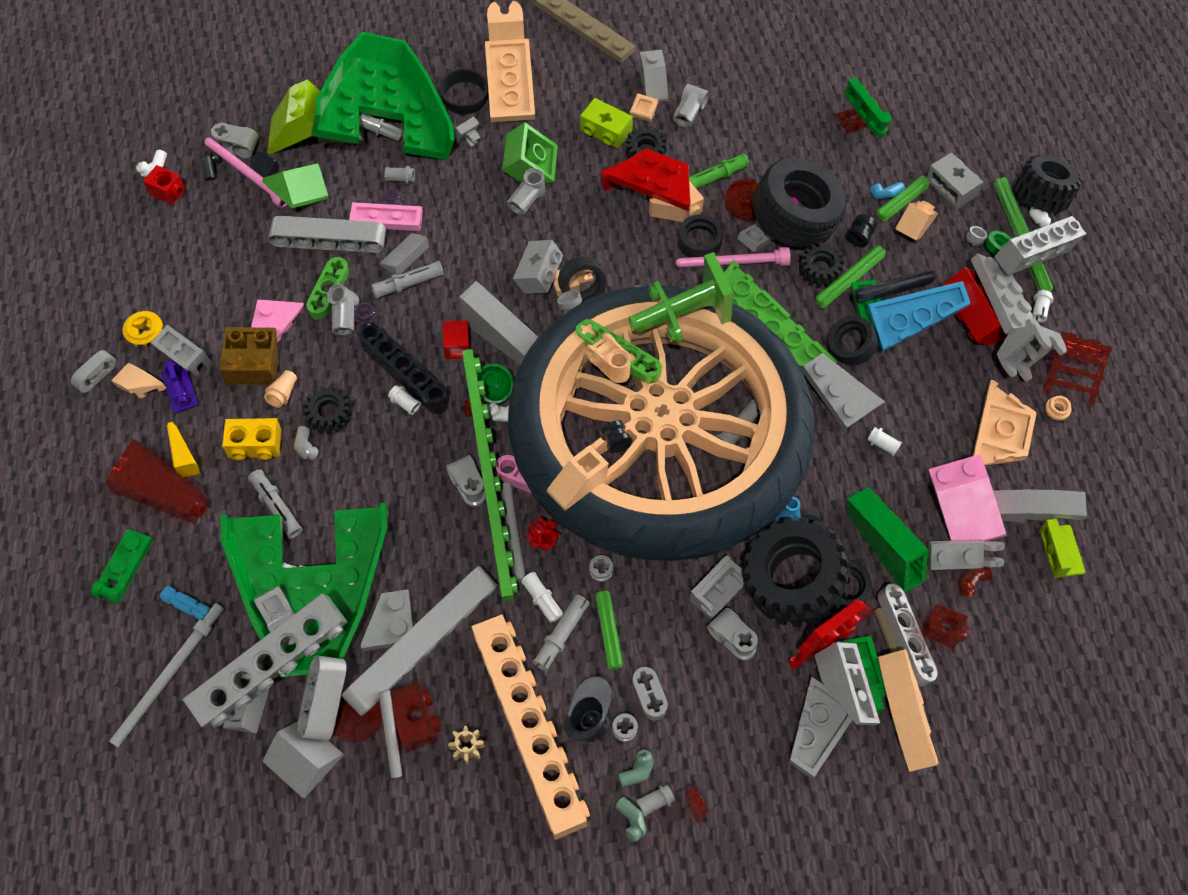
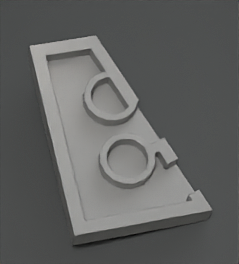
[789,677,852,779]

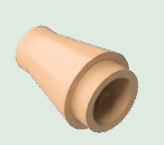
[264,370,297,408]

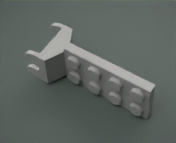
[971,253,1066,382]

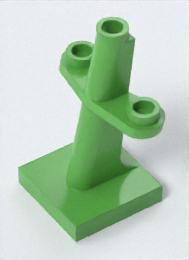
[628,252,733,343]

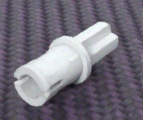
[521,572,563,622]

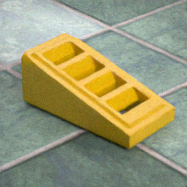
[167,422,200,478]

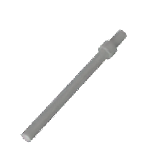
[109,603,224,748]

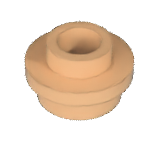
[1045,396,1072,420]

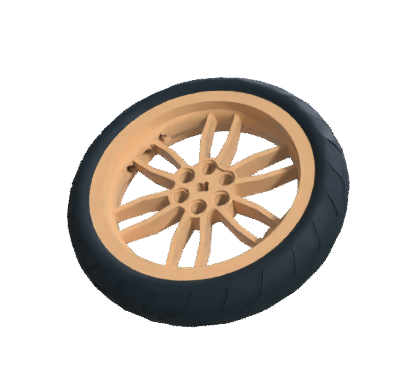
[508,285,815,561]

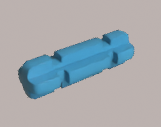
[160,586,210,620]

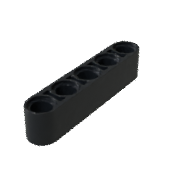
[358,322,449,414]

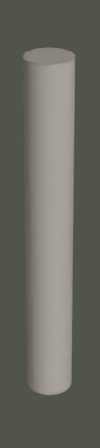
[379,690,402,778]

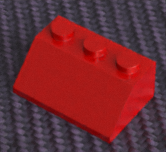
[942,267,1008,346]

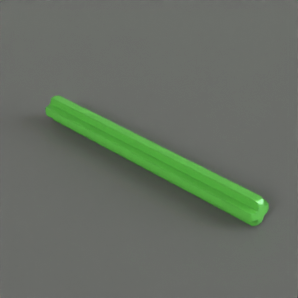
[994,177,1053,292]

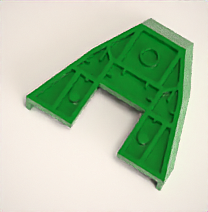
[311,32,454,160]
[220,503,389,677]

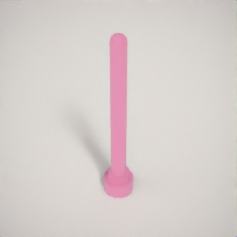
[205,138,287,209]
[676,247,790,268]

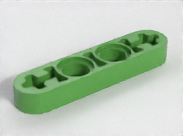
[576,319,662,383]

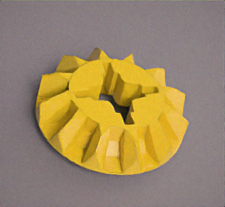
[123,311,164,347]

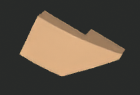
[111,363,166,399]

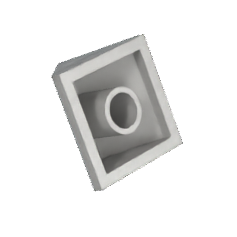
[262,721,344,799]

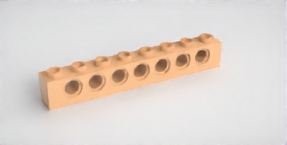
[471,615,590,840]

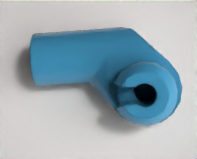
[870,182,905,200]

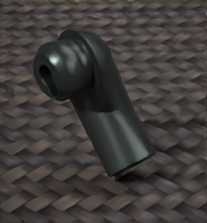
[201,151,222,181]

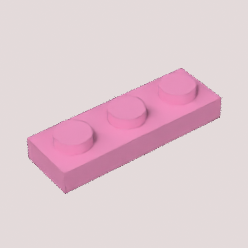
[349,202,423,231]

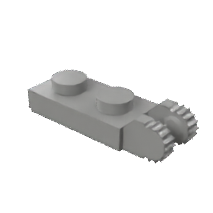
[928,540,1005,570]

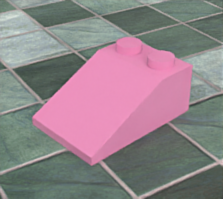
[929,454,1006,541]

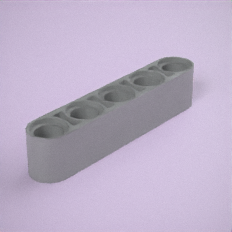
[268,216,386,253]

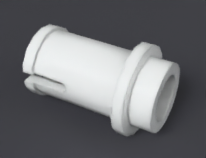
[1032,290,1054,322]
[388,385,421,415]
[867,427,902,456]

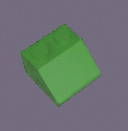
[502,123,558,183]

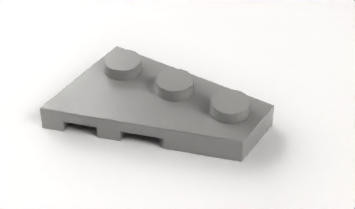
[801,353,885,429]

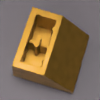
[219,327,279,385]

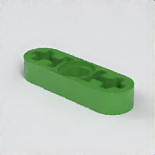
[306,257,349,319]

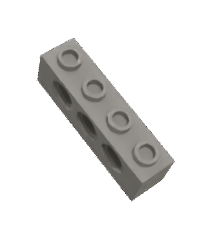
[994,216,1086,276]

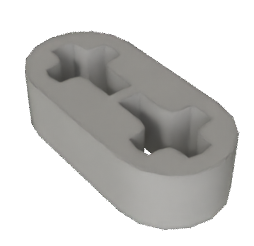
[71,350,116,393]
[632,667,668,720]

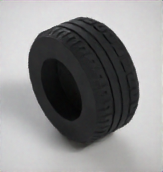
[752,158,847,248]

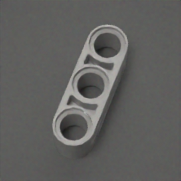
[297,656,346,741]

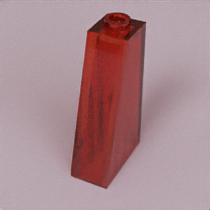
[105,439,207,524]

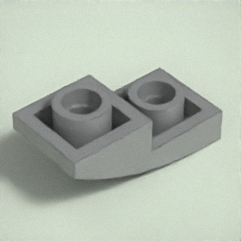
[737,219,774,253]

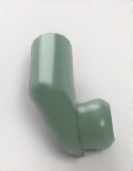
[618,750,654,788]

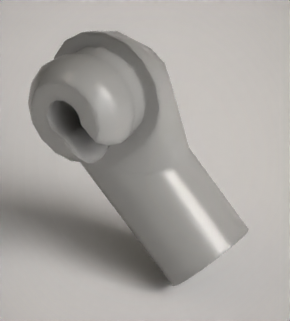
[294,426,319,460]

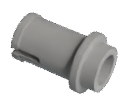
[385,166,415,184]
[636,785,675,817]

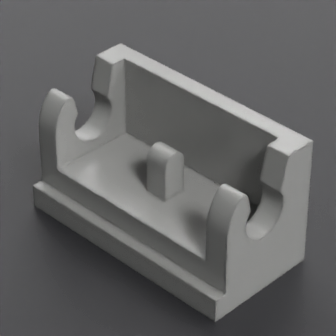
[151,325,212,375]
[689,555,746,620]

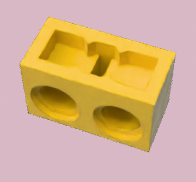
[222,418,282,460]

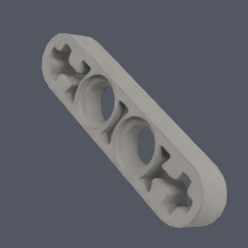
[878,583,938,687]

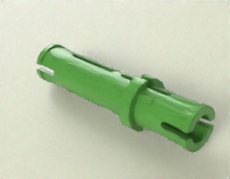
[689,153,749,189]

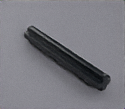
[853,270,936,302]

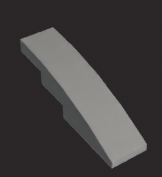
[993,489,1087,523]

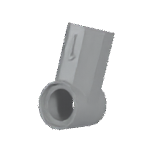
[673,84,709,128]
[507,168,546,215]
[327,284,359,336]

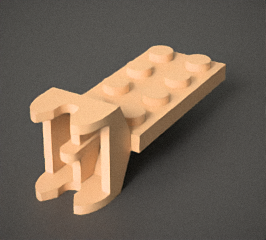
[485,1,535,122]

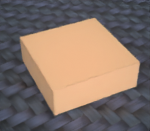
[630,93,658,122]

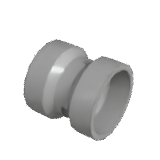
[557,290,582,315]

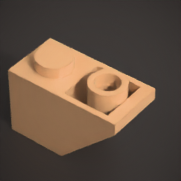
[895,201,938,240]
[547,445,609,510]

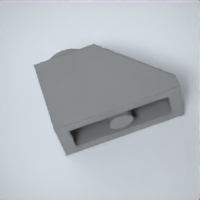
[639,50,668,102]

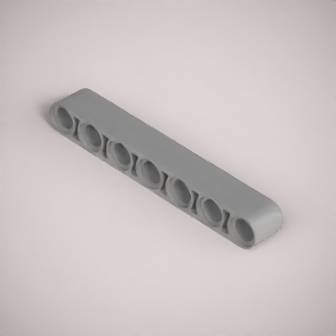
[342,566,498,716]

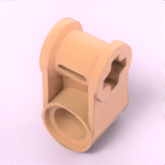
[584,333,631,383]

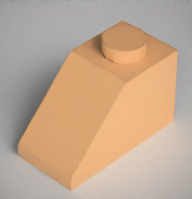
[649,181,704,222]

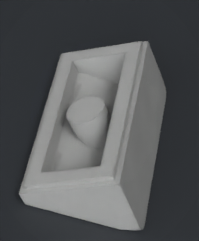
[380,233,429,275]
[223,674,270,733]

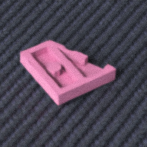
[251,300,305,343]

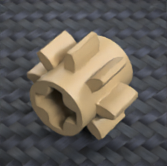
[448,726,485,765]

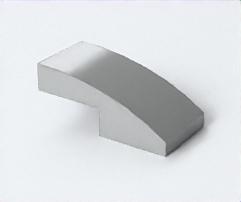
[254,585,296,647]

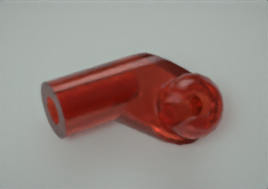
[958,567,992,596]

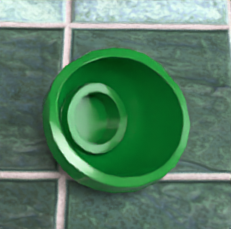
[477,364,514,405]

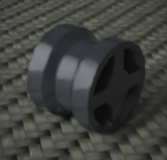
[599,420,633,454]

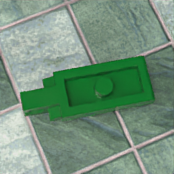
[843,636,886,714]

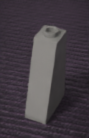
[459,281,538,365]

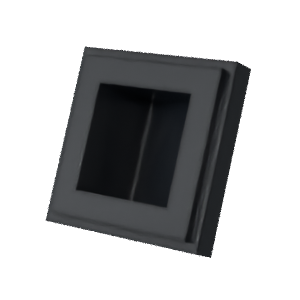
[249,151,279,178]

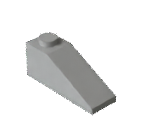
[814,642,880,725]

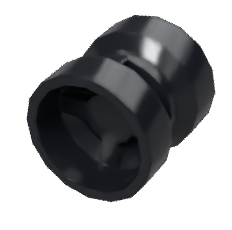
[846,214,877,248]

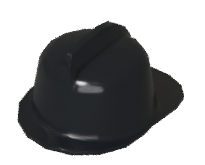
[564,677,612,743]

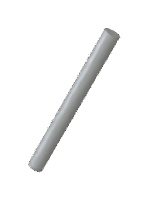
[501,482,526,582]

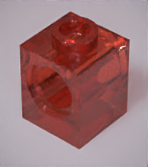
[923,604,969,649]

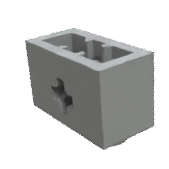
[926,153,983,209]
[513,240,563,294]

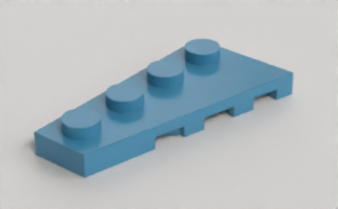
[867,281,970,352]

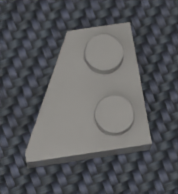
[361,589,413,651]

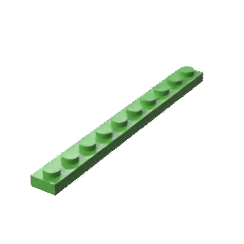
[462,349,518,603]

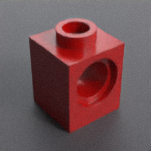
[143,165,185,205]
[443,320,470,359]

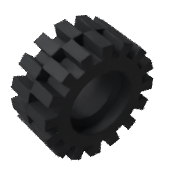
[625,126,667,160]
[799,243,844,288]
[303,386,352,435]

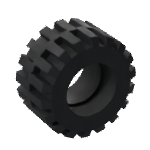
[1015,155,1083,213]

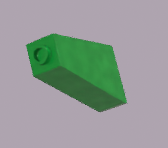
[847,487,928,593]

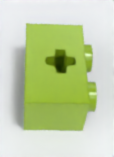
[580,98,633,148]

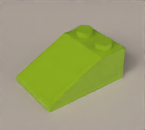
[267,79,320,154]

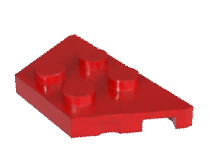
[607,148,691,211]
[787,599,874,670]

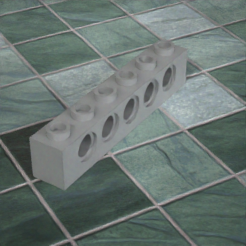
[183,594,348,728]

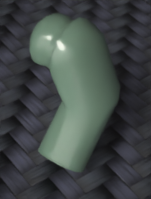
[615,797,647,842]

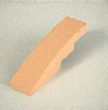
[878,649,939,772]

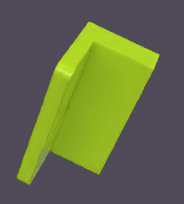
[1039,519,1085,578]

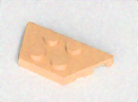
[972,380,1036,465]

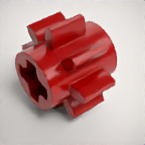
[525,517,560,552]

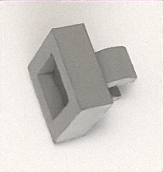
[454,116,480,147]

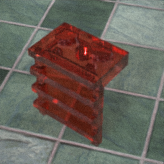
[1044,332,1112,405]

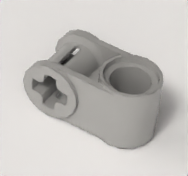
[211,123,259,158]
[446,455,486,507]
[707,608,758,661]

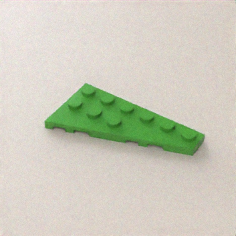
[724,260,837,368]

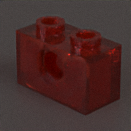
[390,682,441,753]

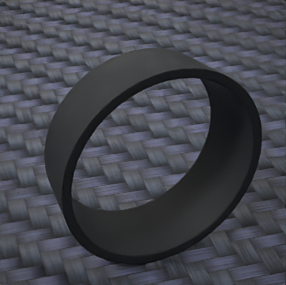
[439,68,488,115]

